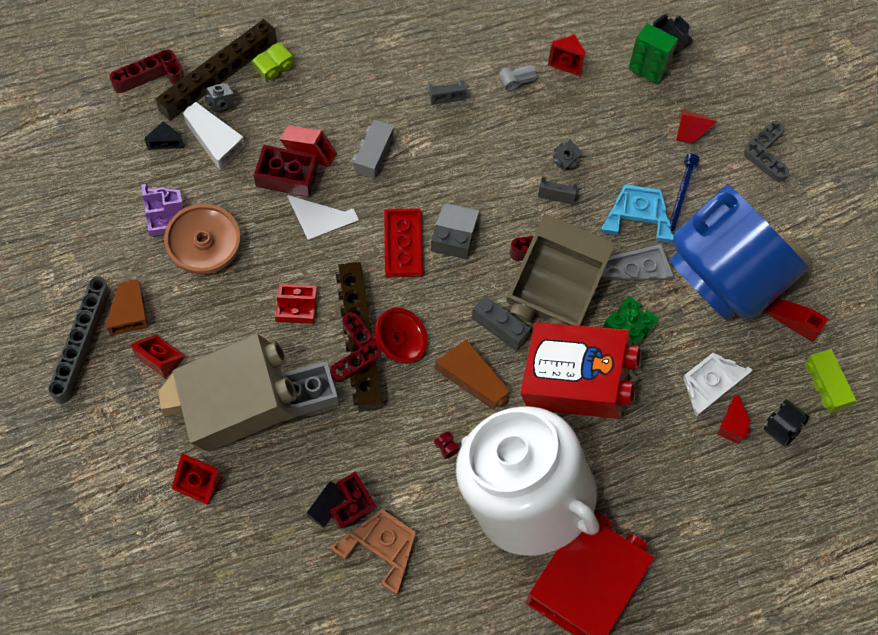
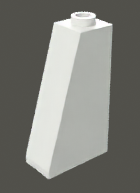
[183,102,245,170]

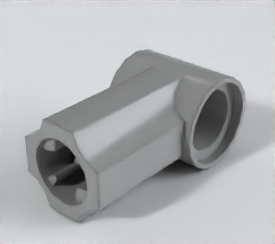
[499,65,537,91]

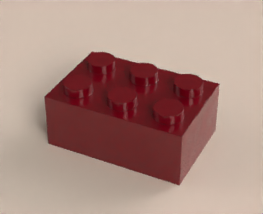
[253,145,318,197]

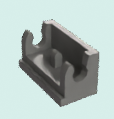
[428,78,466,105]
[538,176,578,205]

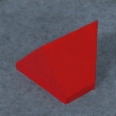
[676,110,718,144]

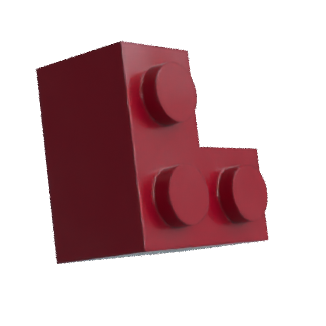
[329,471,377,530]

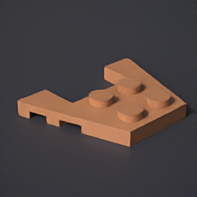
[330,510,416,596]

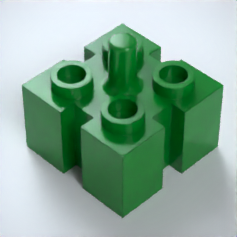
[603,296,659,346]

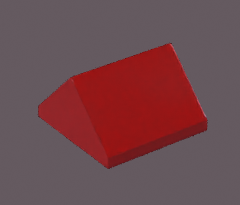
[548,34,586,76]
[131,334,185,379]
[171,453,222,505]

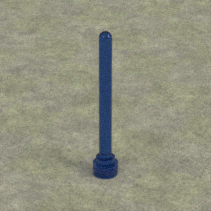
[670,154,700,231]

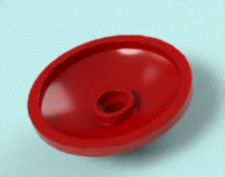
[375,307,428,364]

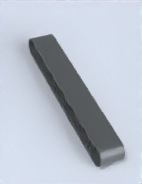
[48,276,110,404]

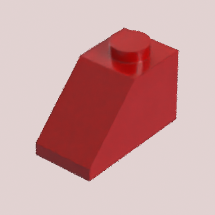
[717,394,751,444]

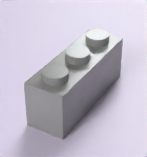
[352,120,394,179]

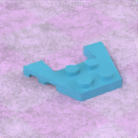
[601,185,673,243]

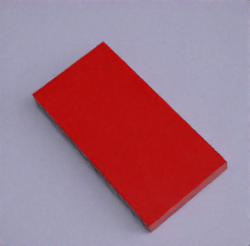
[384,208,423,278]

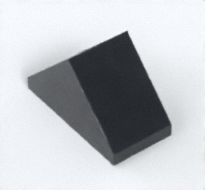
[145,121,184,150]

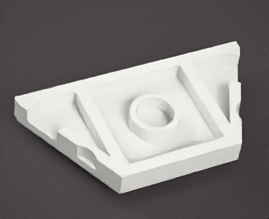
[683,353,753,416]

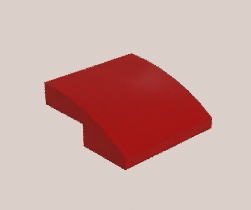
[275,283,317,324]

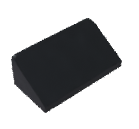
[306,481,345,528]

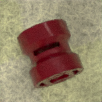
[434,431,461,459]

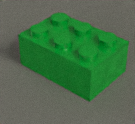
[628,23,678,85]

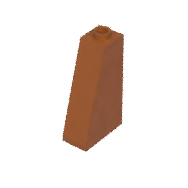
[435,340,510,410]

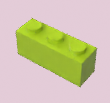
[805,349,857,414]

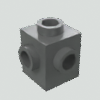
[205,83,234,112]
[553,139,583,170]

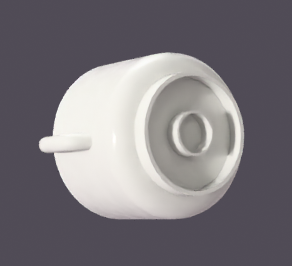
[456,407,599,556]

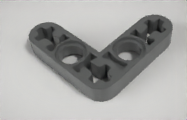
[744,121,789,182]

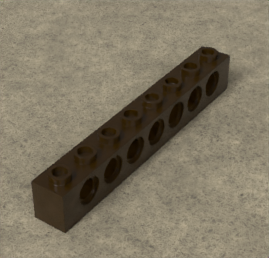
[155,19,277,121]
[335,262,382,412]

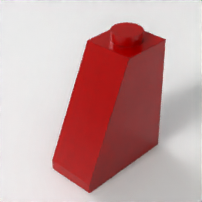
[280,126,337,167]

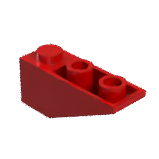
[763,298,828,342]

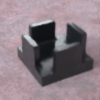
[653,14,693,57]

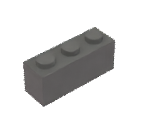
[472,295,530,351]

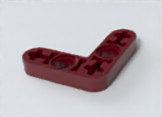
[330,313,381,382]

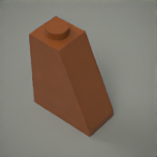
[106,279,149,336]

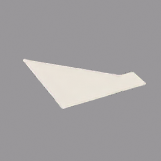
[287,195,359,240]

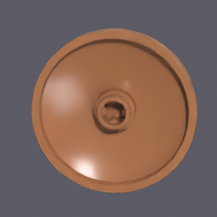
[164,204,241,274]

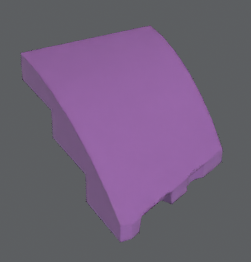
[141,184,183,237]

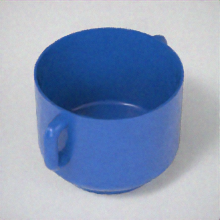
[669,183,810,321]

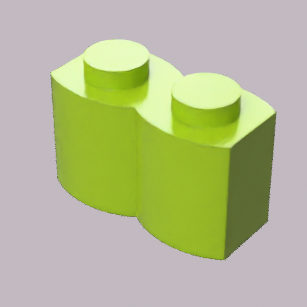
[252,42,294,81]

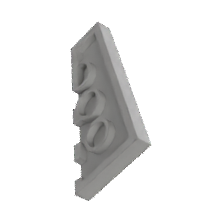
[600,244,674,280]

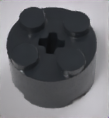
[763,399,810,447]

